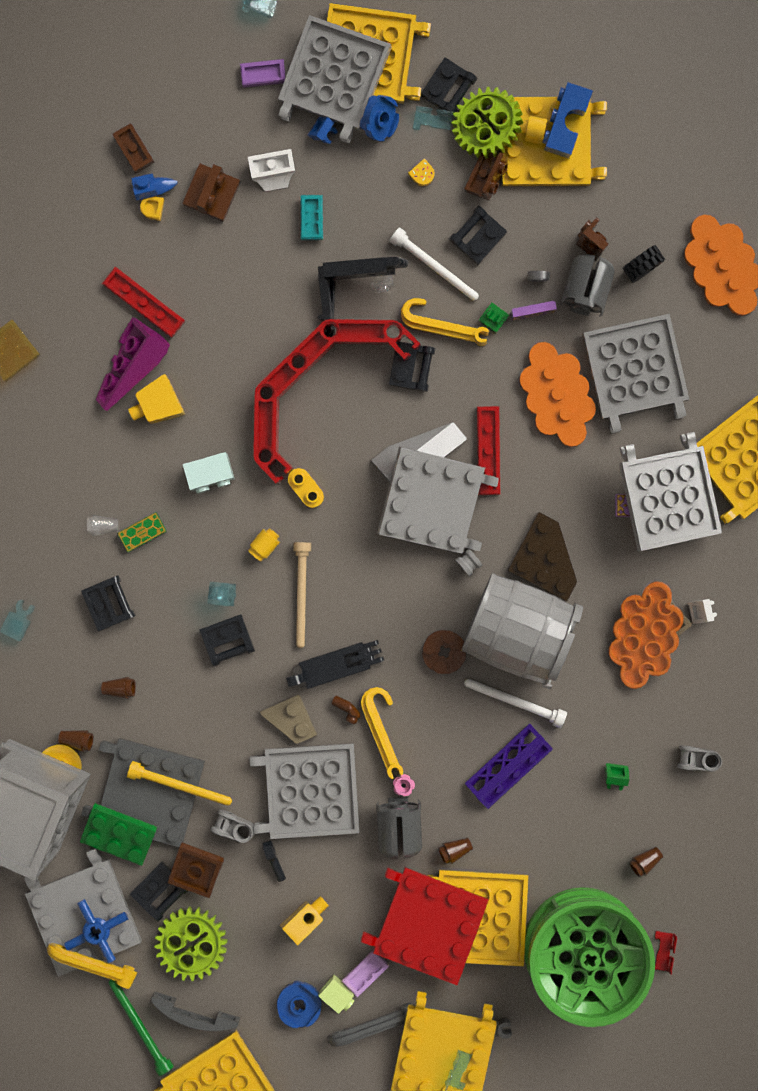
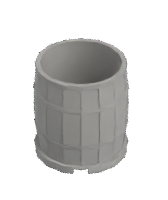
[461,573,583,690]

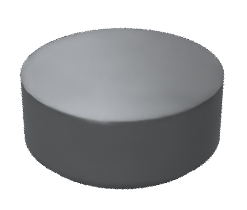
[527,271,550,282]

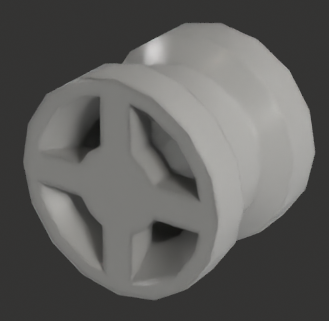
[455,549,483,577]

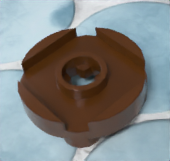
[422,630,466,674]

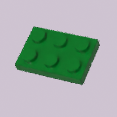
[80,803,157,866]

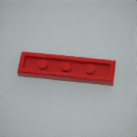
[102,267,185,338]
[477,406,500,495]

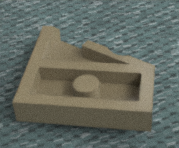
[260,694,317,744]

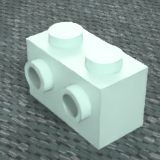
[183,452,235,494]

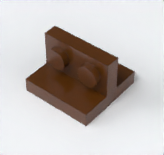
[183,163,241,222]
[168,842,224,898]

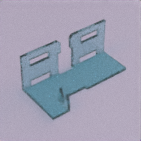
[413,106,453,130]
[445,1050,472,1091]

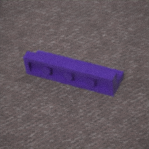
[465,724,553,809]

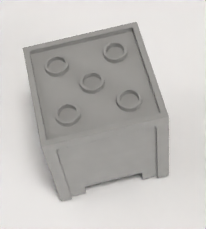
[0,739,91,881]

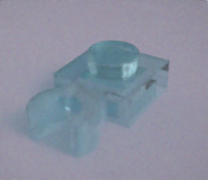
[0,599,35,641]

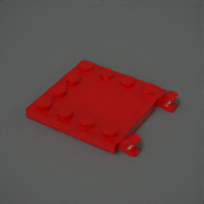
[361,867,489,986]

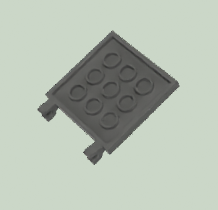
[81,738,205,847]

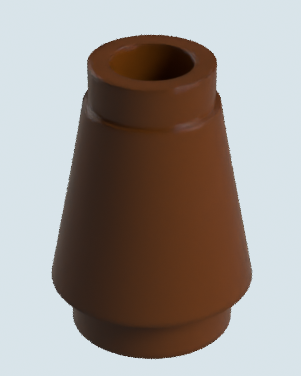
[101,677,136,699]
[58,730,94,752]
[438,837,473,864]
[629,847,663,878]

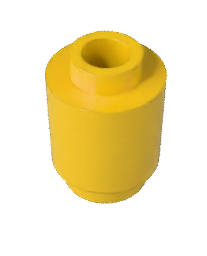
[248,528,280,562]

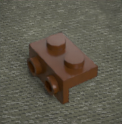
[464,152,508,201]

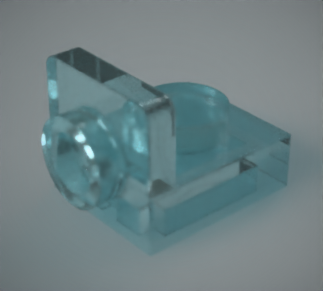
[242,0,278,18]
[207,582,236,606]

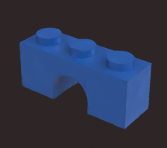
[542,82,593,159]

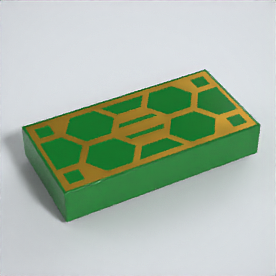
[117,512,167,553]

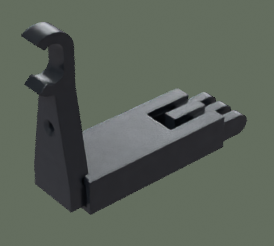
[317,256,408,337]
[286,640,385,689]

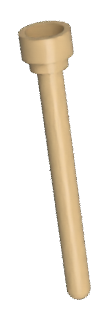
[293,542,311,648]

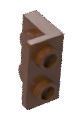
[576,217,609,261]

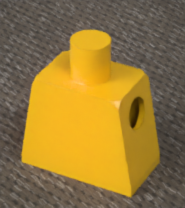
[128,374,185,424]
[280,896,329,946]

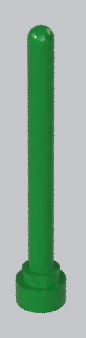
[108,979,174,1076]

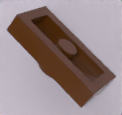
[112,123,155,173]

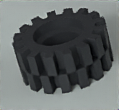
[622,245,666,283]

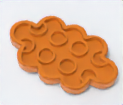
[683,214,758,316]
[519,342,596,447]
[608,581,684,689]

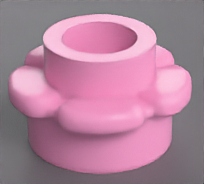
[393,774,415,797]

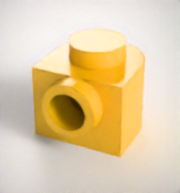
[522,116,547,144]

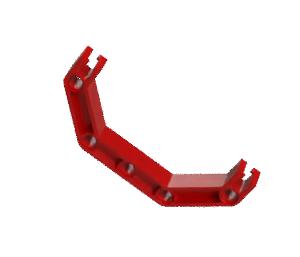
[254,319,421,484]

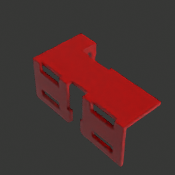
[655,931,677,975]

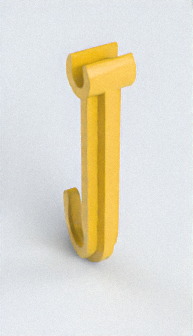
[401,298,489,346]
[361,687,403,779]
[47,943,138,989]

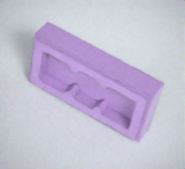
[342,949,389,997]

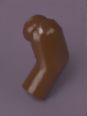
[332,695,360,724]

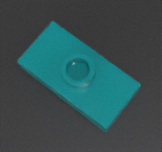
[301,195,323,241]

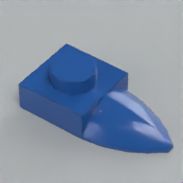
[131,173,178,200]

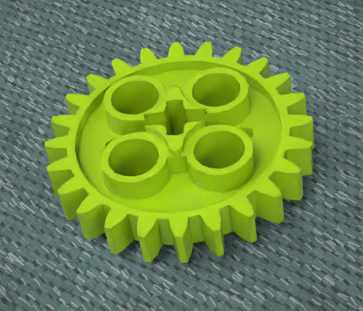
[451,87,523,159]
[154,906,228,981]

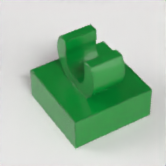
[478,302,509,334]
[605,763,630,791]

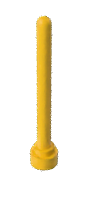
[127,761,232,806]

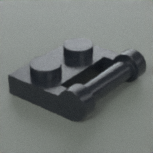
[421,57,478,116]
[449,205,507,265]
[389,342,436,392]
[81,575,136,632]
[199,614,255,667]
[130,861,188,922]

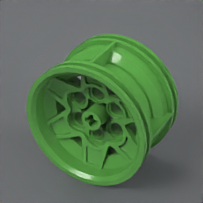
[524,887,655,1027]

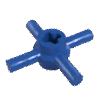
[64,899,129,964]

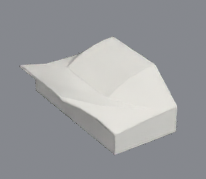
[248,149,295,192]

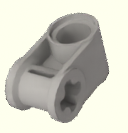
[677,745,722,771]
[210,809,254,843]

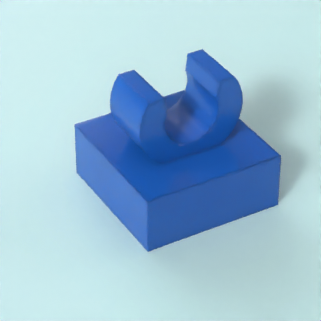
[308,117,338,144]

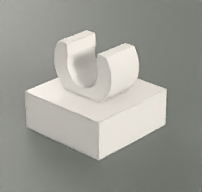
[688,599,717,624]

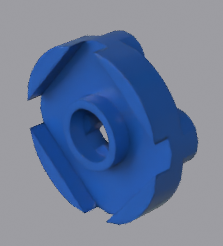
[360,95,399,141]
[277,981,322,1028]

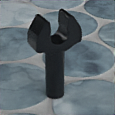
[262,840,286,882]

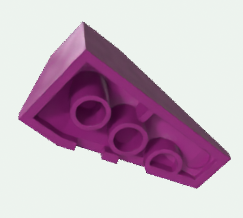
[96,317,170,411]

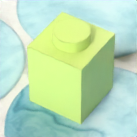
[319,974,354,1014]

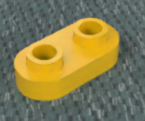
[288,468,324,508]

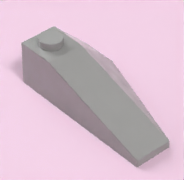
[371,422,467,483]

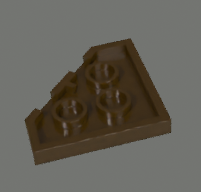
[508,512,577,601]

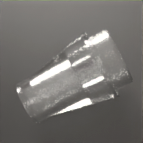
[87,514,119,536]

